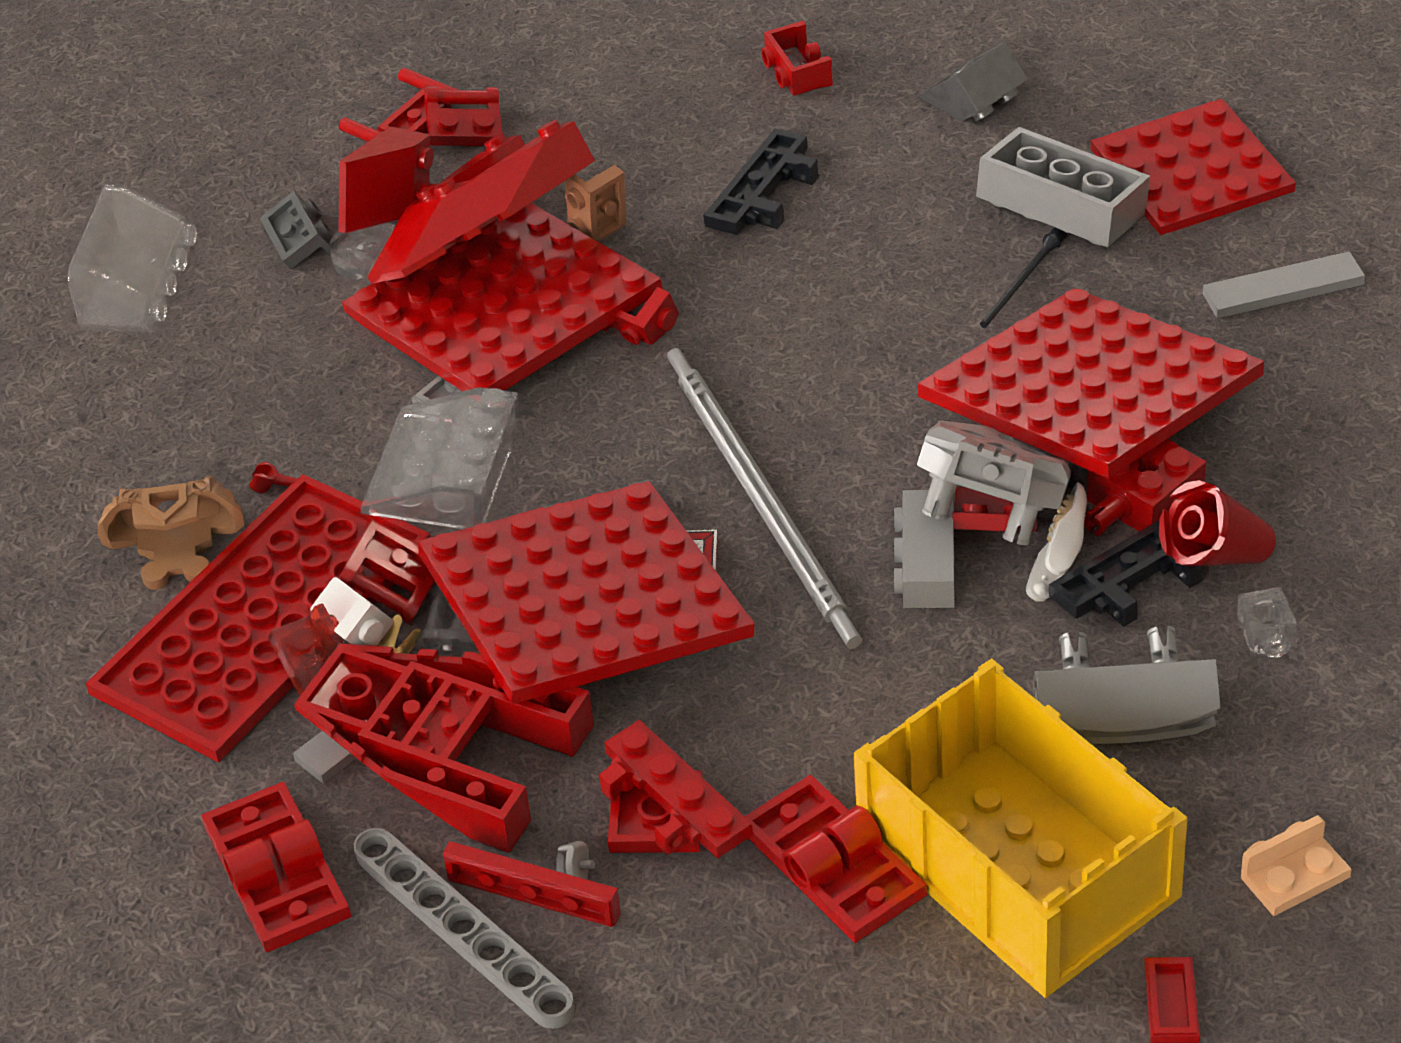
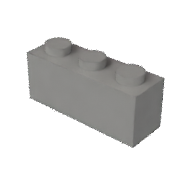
[894,490,955,608]

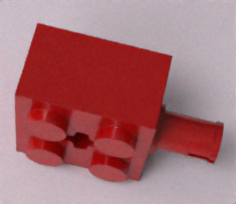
[1084,439,1206,536]

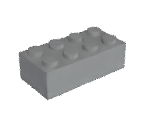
[976,127,1150,248]

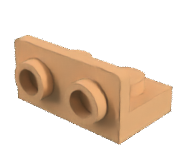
[1241,815,1351,916]

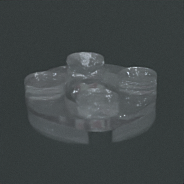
[330,223,395,283]

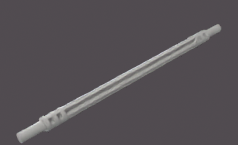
[667,348,862,649]

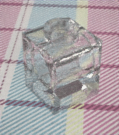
[1237,586,1297,658]

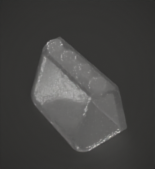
[68,184,197,333]

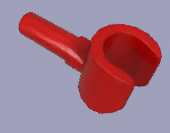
[249,462,298,494]

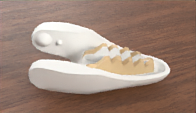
[1026,482,1087,602]

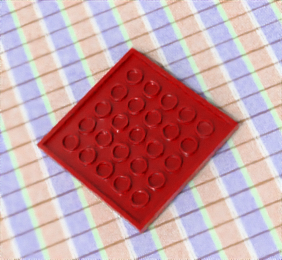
[342,203,663,405]
[918,288,1264,478]
[418,481,755,705]

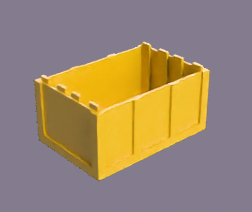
[854,658,1188,998]

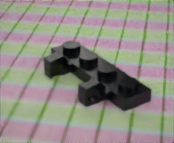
[703,128,819,235]
[1049,520,1203,627]

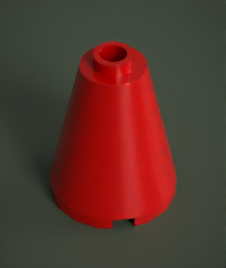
[1159,480,1276,567]

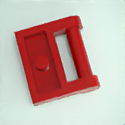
[425,86,503,146]
[338,520,435,624]

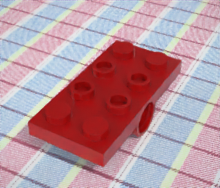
[745,774,927,943]
[200,781,351,953]

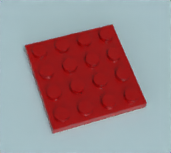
[1090,99,1296,236]

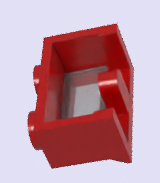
[761,21,833,96]

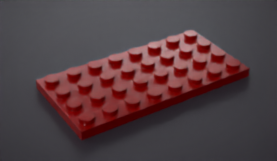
[86,474,431,763]

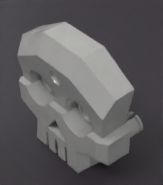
[917,420,1072,545]

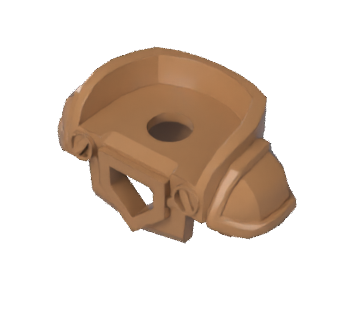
[98,476,244,590]

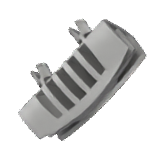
[1032,626,1220,744]

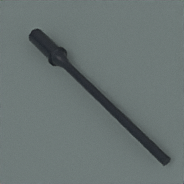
[980,227,1068,328]

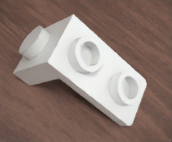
[311,577,395,646]

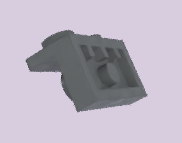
[260,191,338,269]

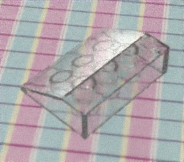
[361,387,518,529]

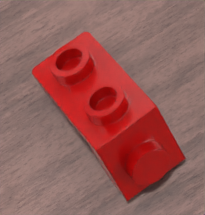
[602,287,679,345]

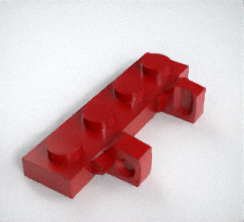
[599,720,753,859]

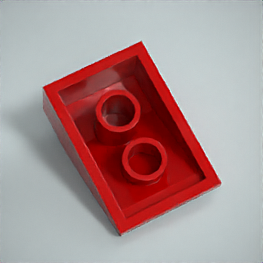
[339,127,434,233]

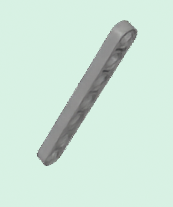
[354,828,575,1029]

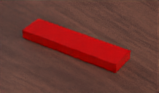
[443,841,621,927]

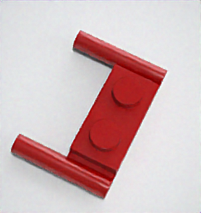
[339,67,459,142]

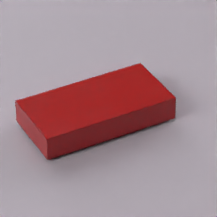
[1144,957,1200,1043]

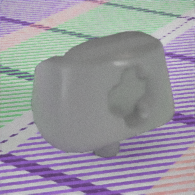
[556,841,595,880]

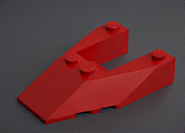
[367,120,595,283]
[294,644,594,853]

